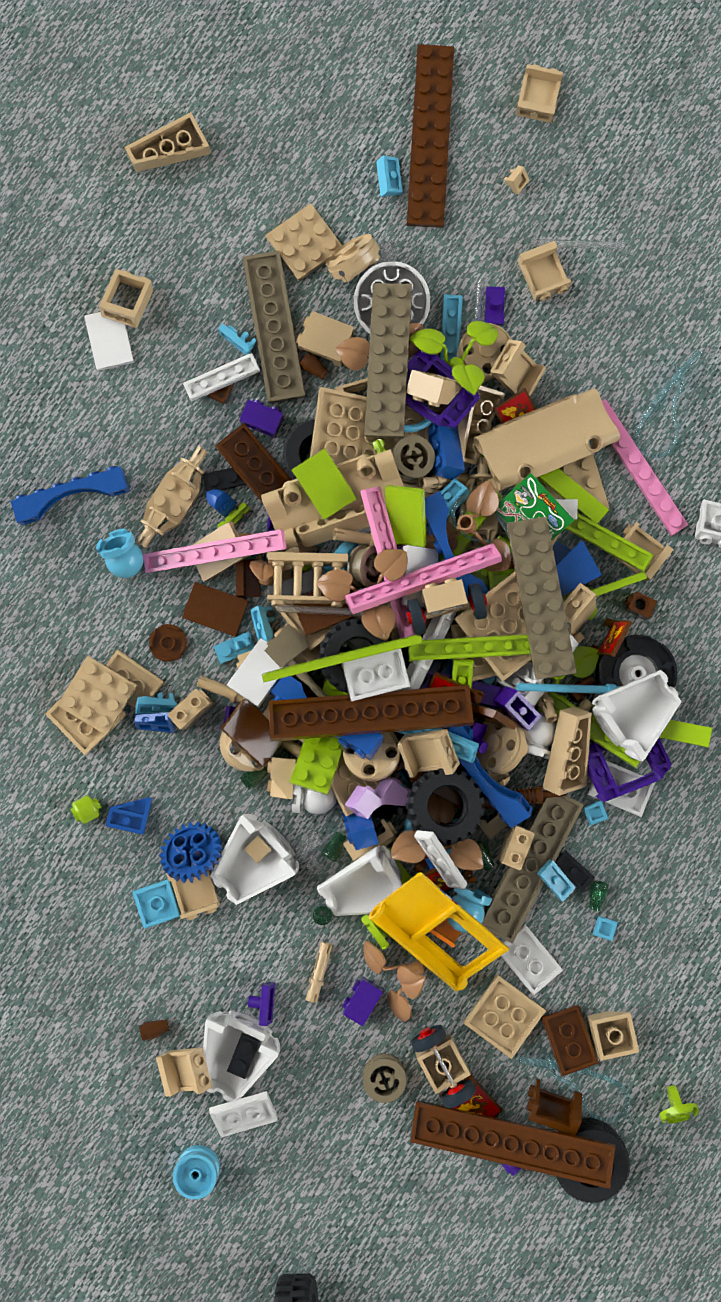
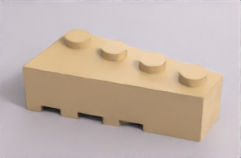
[125,112,210,172]
[458,386,506,465]
[542,707,591,796]

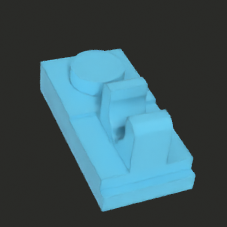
[218,323,257,355]
[250,605,274,642]
[213,632,255,664]
[135,693,177,714]
[537,859,576,902]

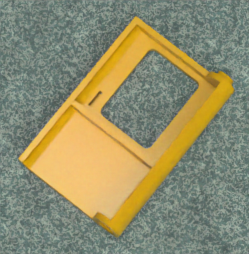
[368,872,509,991]

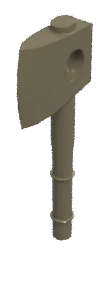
[264,624,328,697]

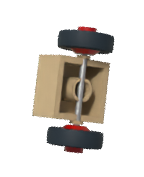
[406,578,488,635]
[411,1025,476,1108]

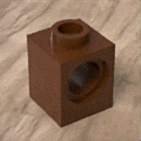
[624,591,657,620]

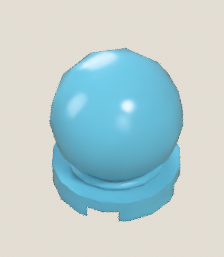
[96,529,143,578]
[447,885,493,933]

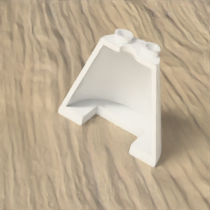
[592,670,681,761]
[210,814,299,905]
[317,845,402,916]
[203,1011,280,1102]

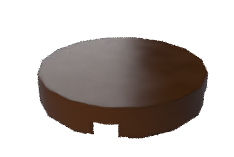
[149,624,187,662]

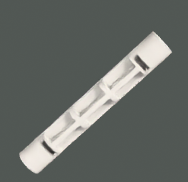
[396,611,458,691]

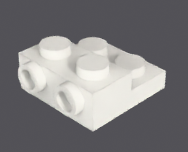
[695,499,721,548]

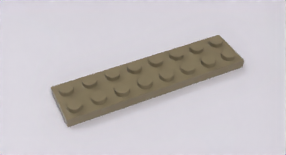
[243,250,305,404]
[364,283,412,438]
[507,517,577,680]
[482,795,584,944]

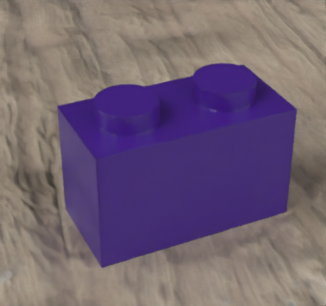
[239,399,284,438]
[494,686,541,731]
[341,977,383,1026]

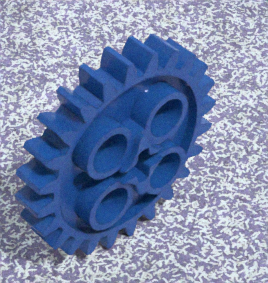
[159,822,223,883]

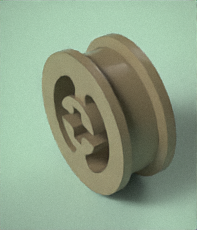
[391,435,435,481]
[347,545,385,588]
[363,1054,406,1103]

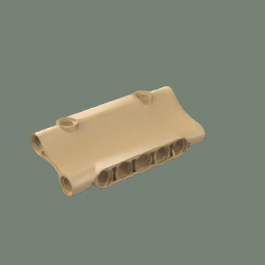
[474,388,620,491]
[261,449,404,552]

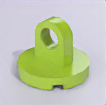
[361,914,390,950]
[659,1085,700,1124]

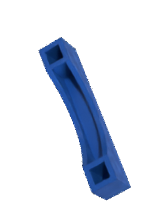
[11,466,130,525]
[425,491,488,600]
[271,676,384,760]
[443,726,533,828]

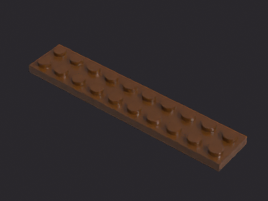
[406,44,454,228]
[269,685,474,742]
[410,1100,615,1189]

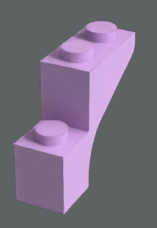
[345,777,411,819]

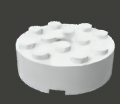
[354,261,430,334]

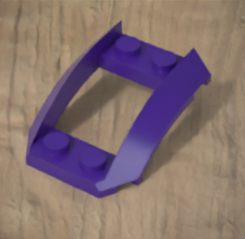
[406,349,480,428]
[587,738,672,802]

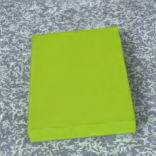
[292,448,357,519]
[385,485,427,547]

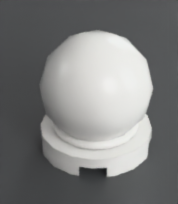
[522,712,556,759]
[292,785,337,815]

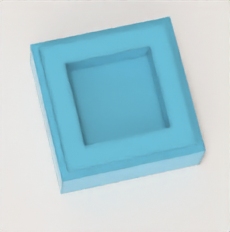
[583,800,609,826]
[593,916,618,941]

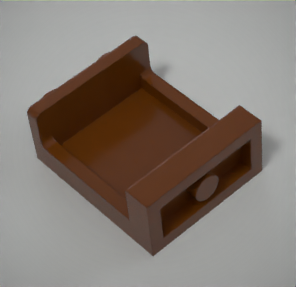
[527,1079,582,1135]

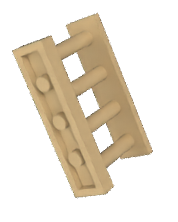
[267,552,348,607]

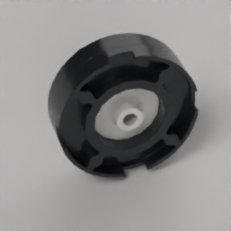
[595,635,678,695]

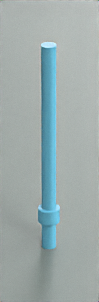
[516,683,621,694]

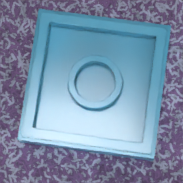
[132,879,181,929]

